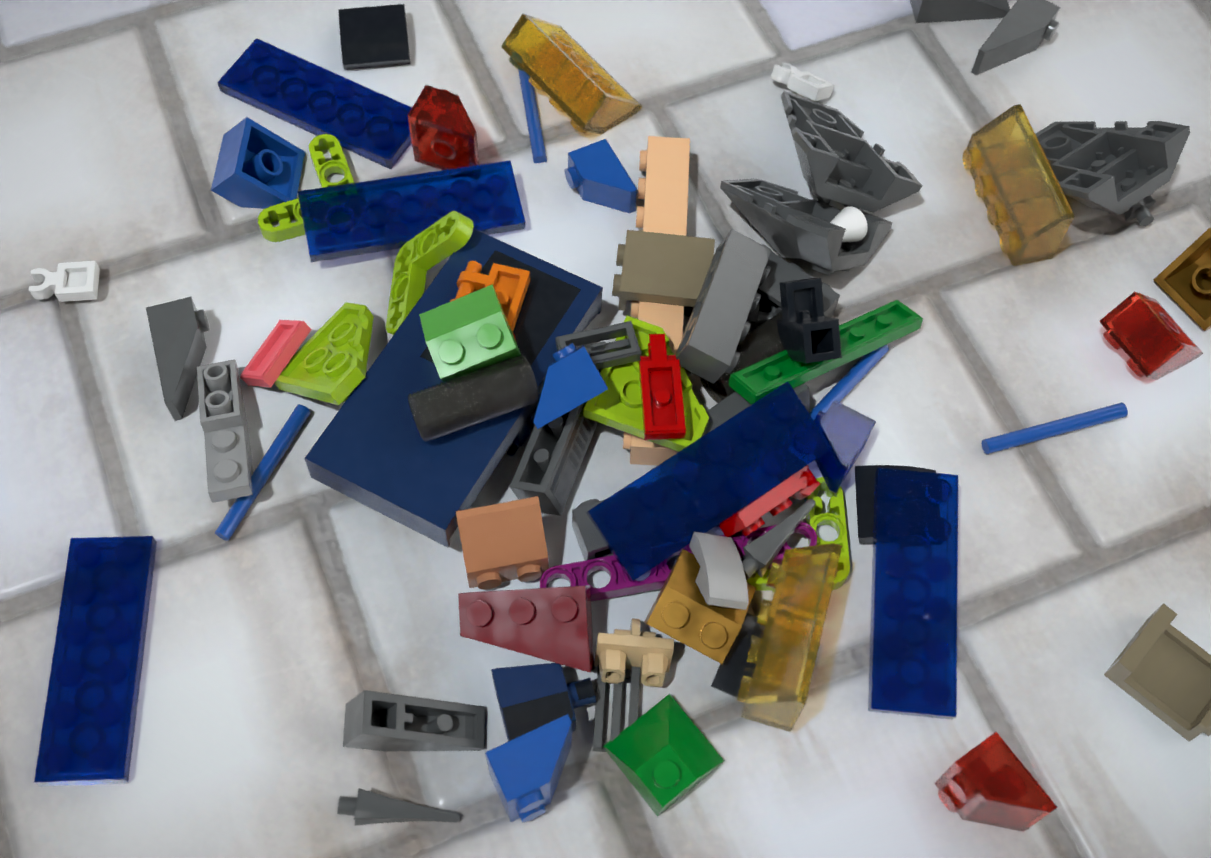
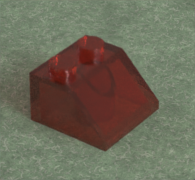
[408,85,481,182]
[1099,291,1203,380]
[934,732,1057,832]

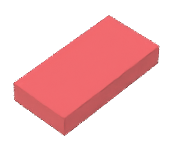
[240,320,312,388]

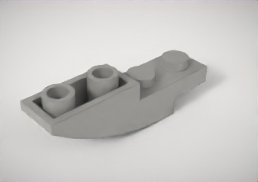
[197,359,253,503]

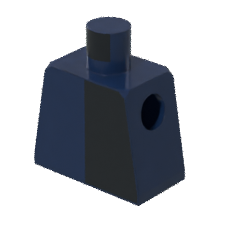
[491,663,596,741]

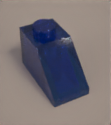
[809,400,877,493]

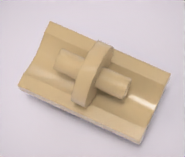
[594,618,674,687]

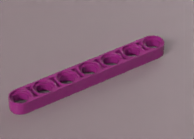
[540,521,817,602]

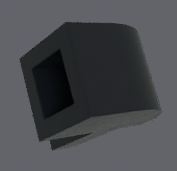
[776,277,842,363]

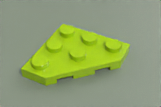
[274,302,374,405]
[583,315,709,457]

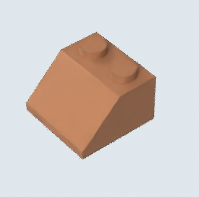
[456,496,549,590]

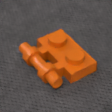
[450,261,530,333]

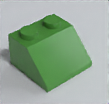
[419,284,522,388]

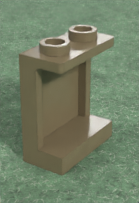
[612,230,715,311]
[1104,603,1211,742]

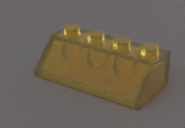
[501,13,643,134]
[963,104,1075,266]
[736,543,842,732]

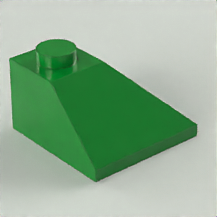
[603,694,724,817]

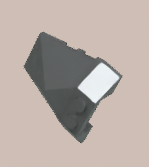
[781,91,923,213]
[1006,121,1190,215]
[720,178,893,274]

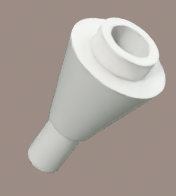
[830,206,868,242]

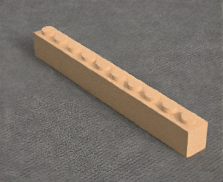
[623,136,690,467]

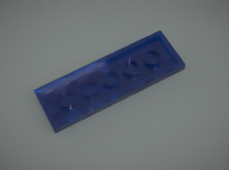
[217,38,427,170]
[298,160,526,262]
[586,381,832,581]
[868,468,958,719]
[34,536,157,786]

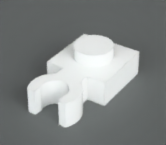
[771,63,834,102]
[29,261,100,302]

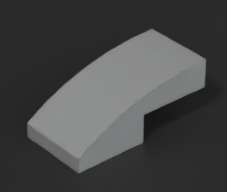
[689,532,749,610]

